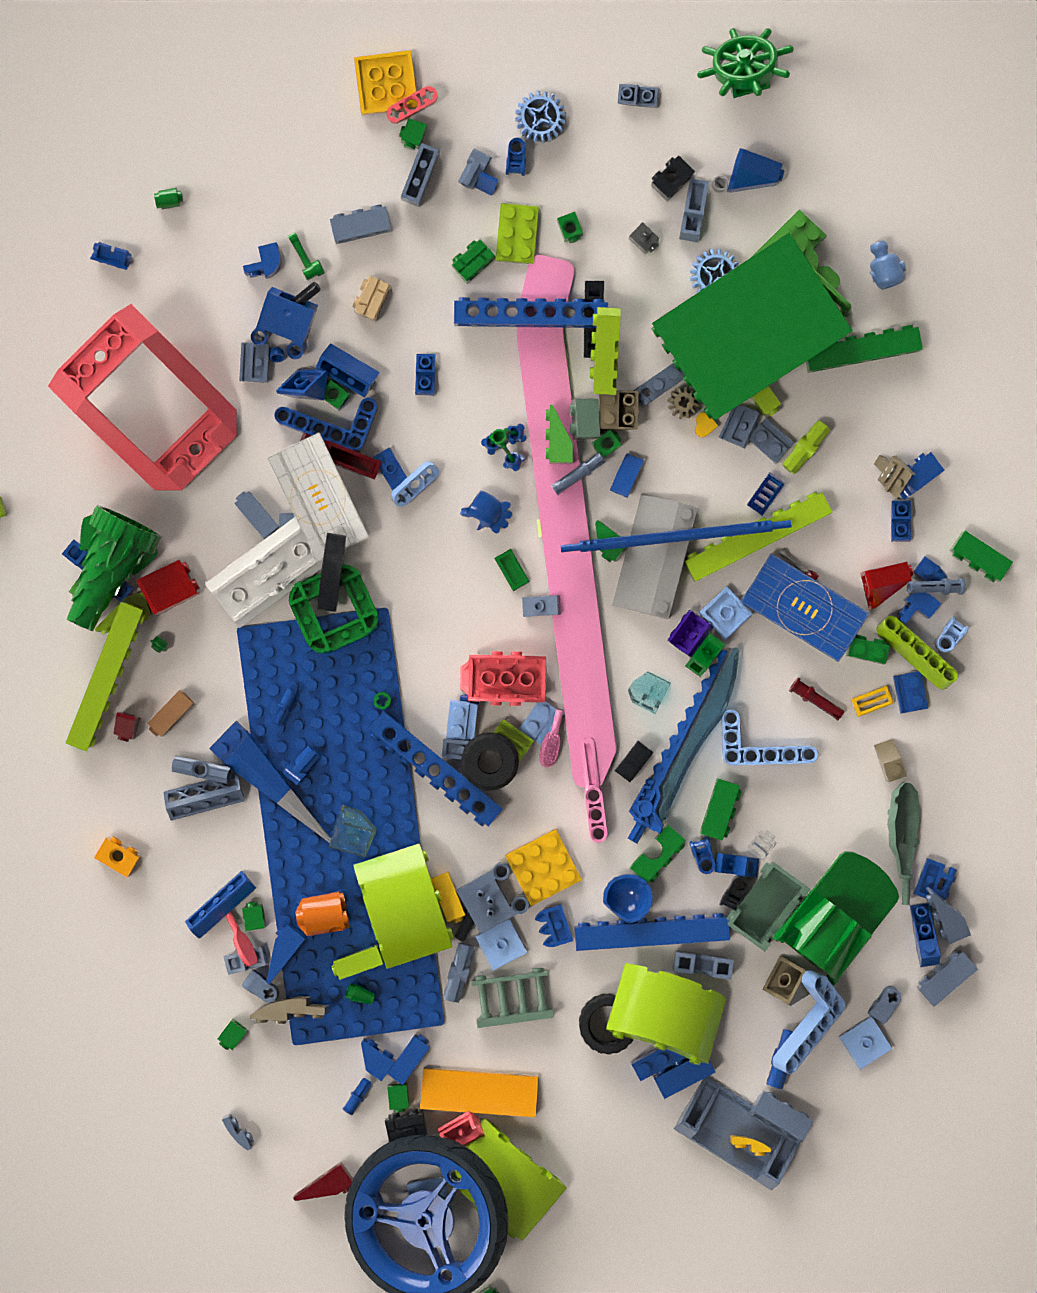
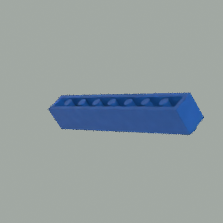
[574,913,730,951]

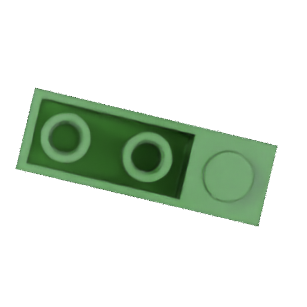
[546,405,573,464]

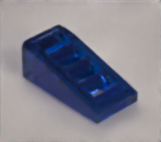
[747,472,785,516]

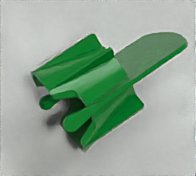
[774,851,899,986]

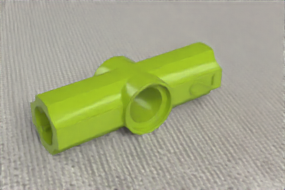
[782,420,830,475]

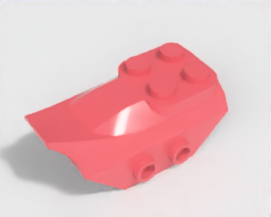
[460,651,547,706]

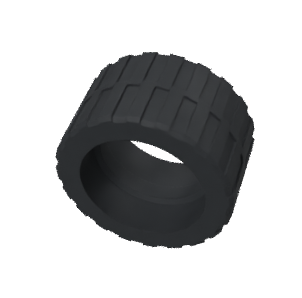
[579,993,633,1055]

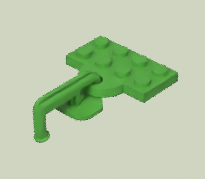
[752,209,851,317]

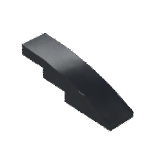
[317,533,346,612]

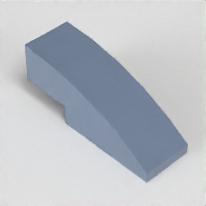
[679,178,709,243]

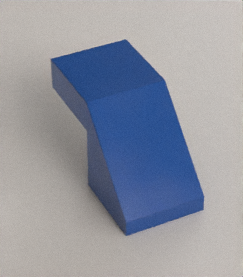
[715,853,759,877]

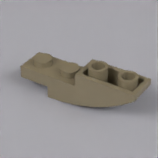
[250,996,330,1024]

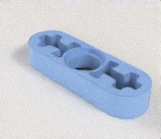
[391,461,439,507]

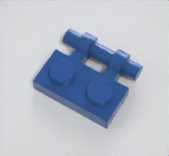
[913,858,957,901]

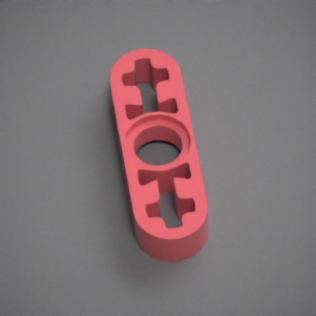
[387,86,438,124]

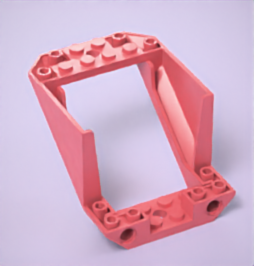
[48,304,237,491]

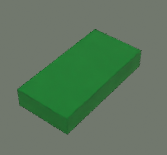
[494,549,530,591]

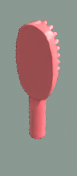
[226,911,257,966]

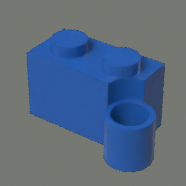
[900,452,945,500]

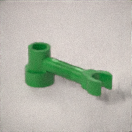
[288,232,325,280]

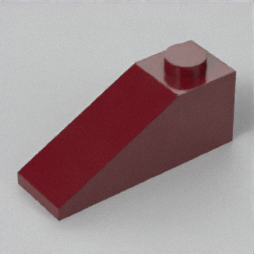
[293,1161,353,1201]

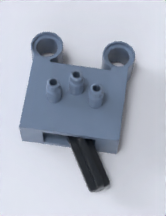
[455,862,529,942]

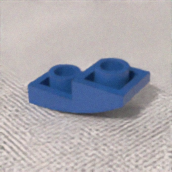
[415,354,436,396]
[610,453,644,498]
[891,501,911,542]

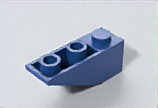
[910,903,941,967]

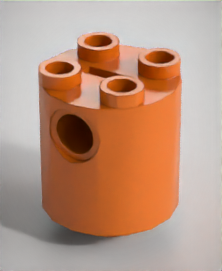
[296,892,350,936]

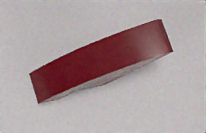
[300,433,381,480]

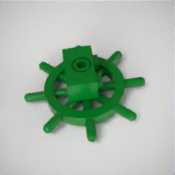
[697,28,794,98]

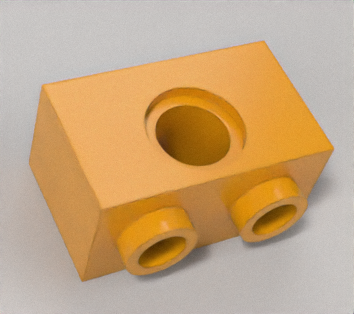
[94,836,141,877]

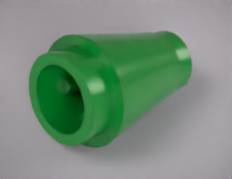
[345,983,375,1005]

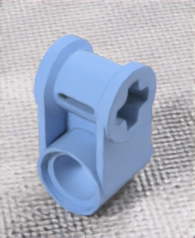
[935,616,969,653]

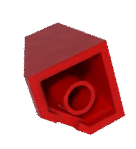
[860,562,913,610]

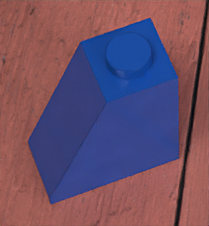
[727,148,785,193]

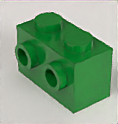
[846,634,890,665]

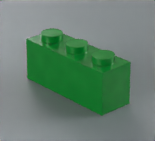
[950,530,1013,583]
[699,778,742,841]

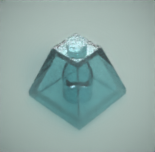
[329,805,377,858]

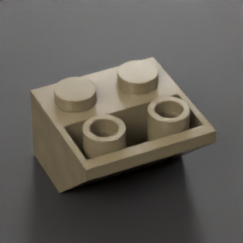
[599,390,639,431]

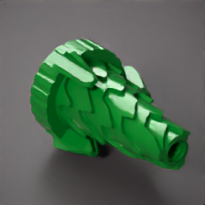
[67,505,162,631]

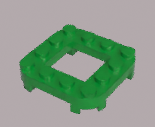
[288,564,379,654]

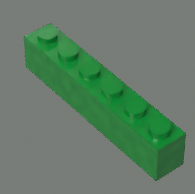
[806,325,923,373]

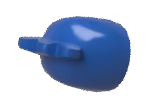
[460,490,512,534]

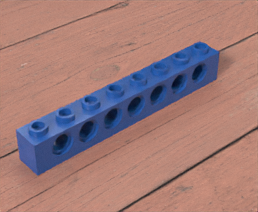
[454,297,608,328]
[369,711,503,827]

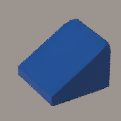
[476,172,498,195]

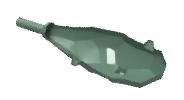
[887,782,920,905]

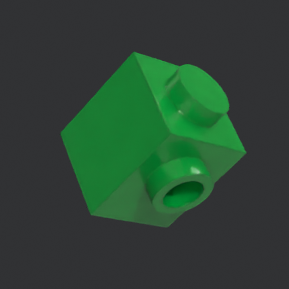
[399,118,427,150]

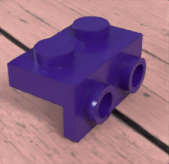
[667,610,713,658]

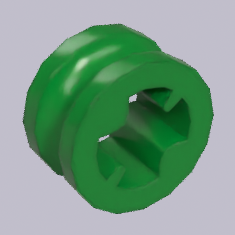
[373,692,391,709]

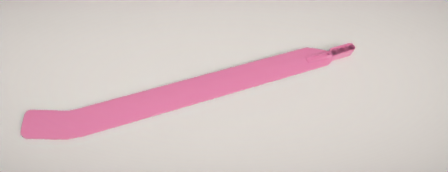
[517,255,616,843]

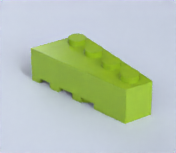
[590,307,621,395]

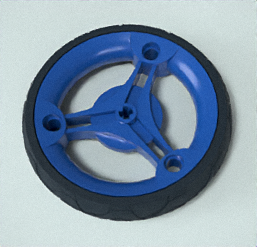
[344,1135,509,1293]

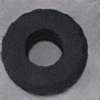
[461,733,519,790]

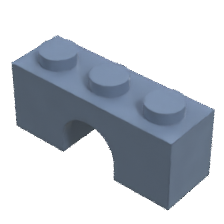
[673,950,734,980]

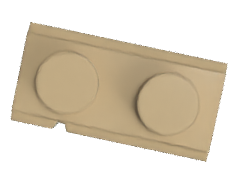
[352,276,391,322]

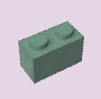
[569,398,600,440]

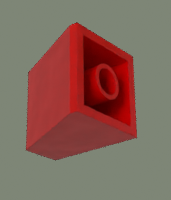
[136,560,200,616]

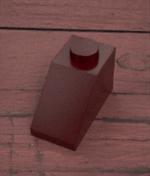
[113,712,141,742]

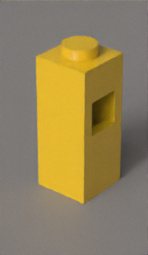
[431,871,466,924]

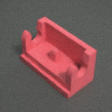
[438,1111,484,1146]

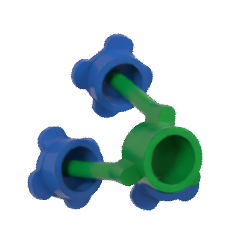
[481,424,526,471]

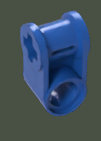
[506,138,526,176]
[689,836,716,874]

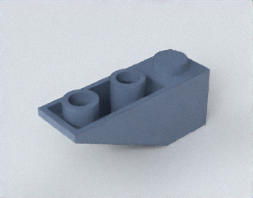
[926,887,971,944]

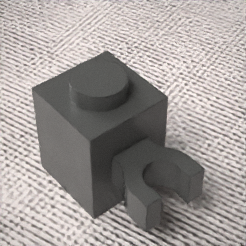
[629,222,659,254]

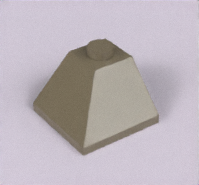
[762,956,810,1006]

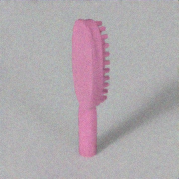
[539,709,563,767]

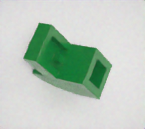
[685,634,725,677]

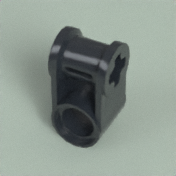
[719,875,749,911]

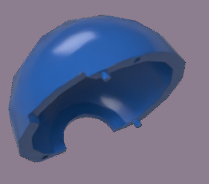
[603,874,653,923]

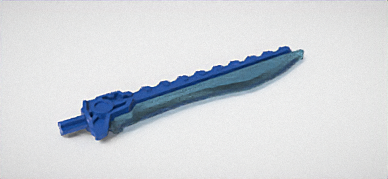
[627,648,740,844]

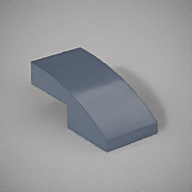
[223,946,268,975]

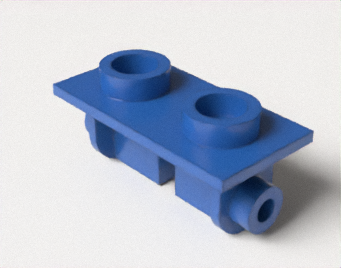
[90,242,133,270]

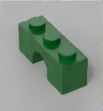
[630,824,685,883]

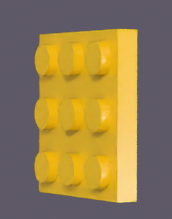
[354,50,418,115]
[505,829,582,906]

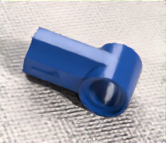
[282,746,320,786]

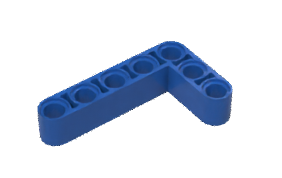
[274,397,378,452]

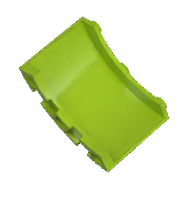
[353,844,454,969]
[606,963,726,1065]
[439,1118,567,1241]

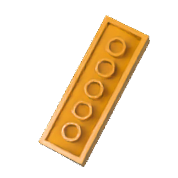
[420,1068,538,1117]

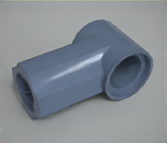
[458,148,491,190]

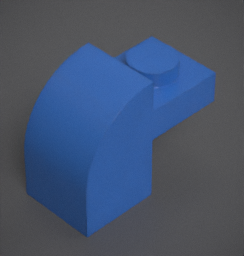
[243,242,281,279]
[898,593,942,624]

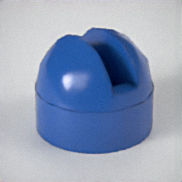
[269,346,285,363]

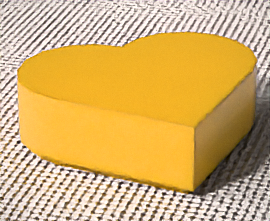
[695,412,718,438]

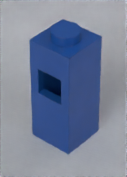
[387,1034,430,1085]

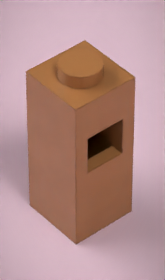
[147,690,195,737]

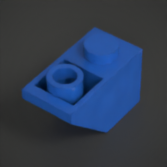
[361,1038,395,1081]

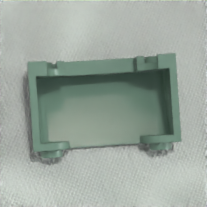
[726,861,811,952]

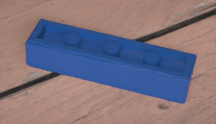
[185,871,256,938]

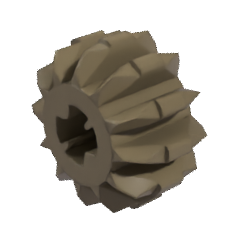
[667,387,700,419]

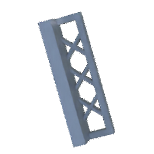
[163,773,245,821]

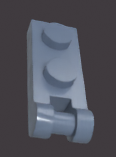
[633,363,685,407]

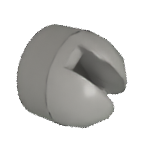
[712,176,728,192]

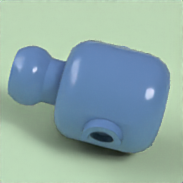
[869,240,906,289]

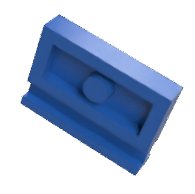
[893,671,928,714]

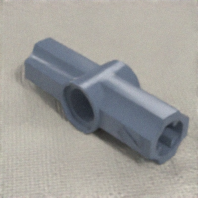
[172,755,232,784]
[443,943,474,1003]

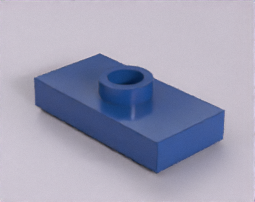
[373,448,407,491]

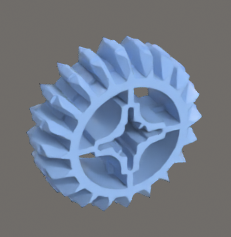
[515,91,566,143]
[690,249,739,293]

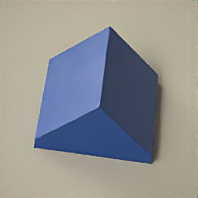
[276,369,328,401]

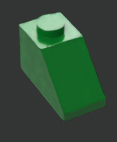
[595,520,627,562]

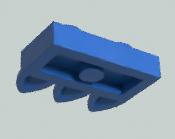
[535,904,573,947]

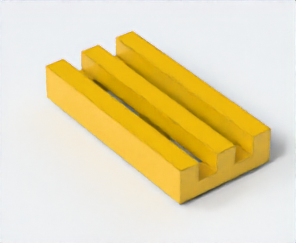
[851,685,894,717]

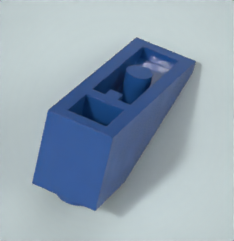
[266,923,307,984]

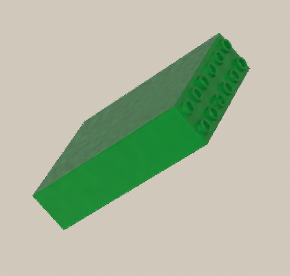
[651,232,853,420]

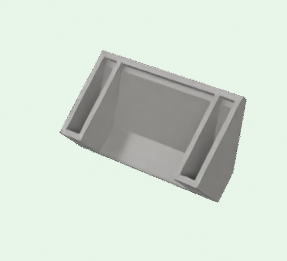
[612,494,698,620]

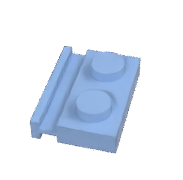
[446,700,478,740]
[519,702,556,745]

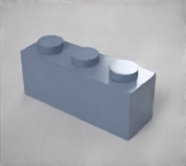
[401,143,440,207]
[330,205,392,244]
[917,950,978,1007]
[748,1092,813,1144]

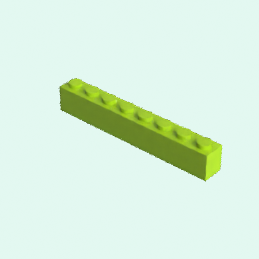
[684,491,833,582]
[65,599,146,752]

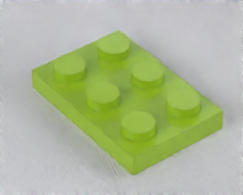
[496,203,539,264]

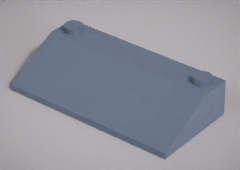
[674,1077,800,1190]

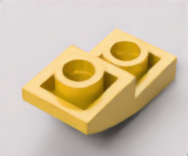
[730,1135,771,1156]

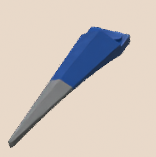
[209,721,332,843]

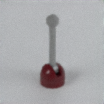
[780,549,819,580]

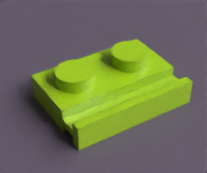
[493,719,534,762]

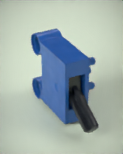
[251,282,321,360]

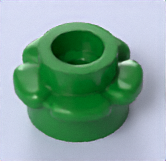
[150,636,168,653]

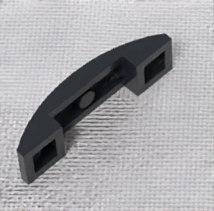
[584,281,604,358]

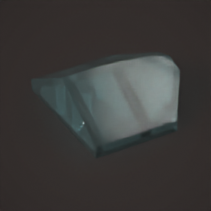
[628,671,671,714]

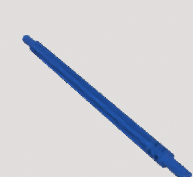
[560,520,792,553]

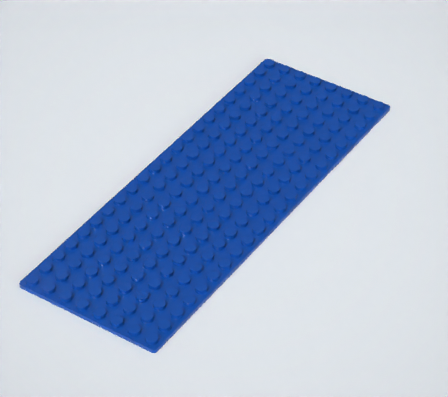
[237,608,444,1045]

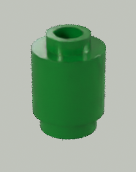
[154,187,183,210]

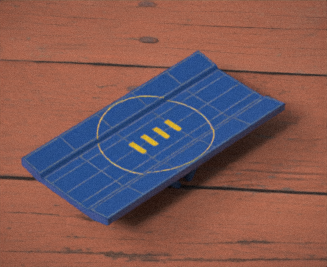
[740,553,869,662]

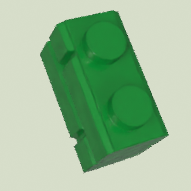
[452,240,496,284]

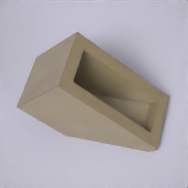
[874,739,907,782]

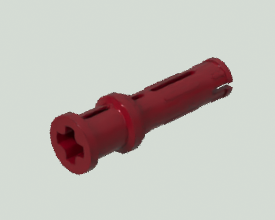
[789,677,845,721]

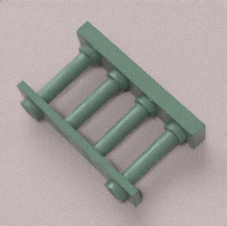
[471,967,554,1028]

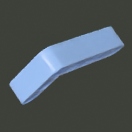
[721,709,818,765]
[773,970,845,1074]

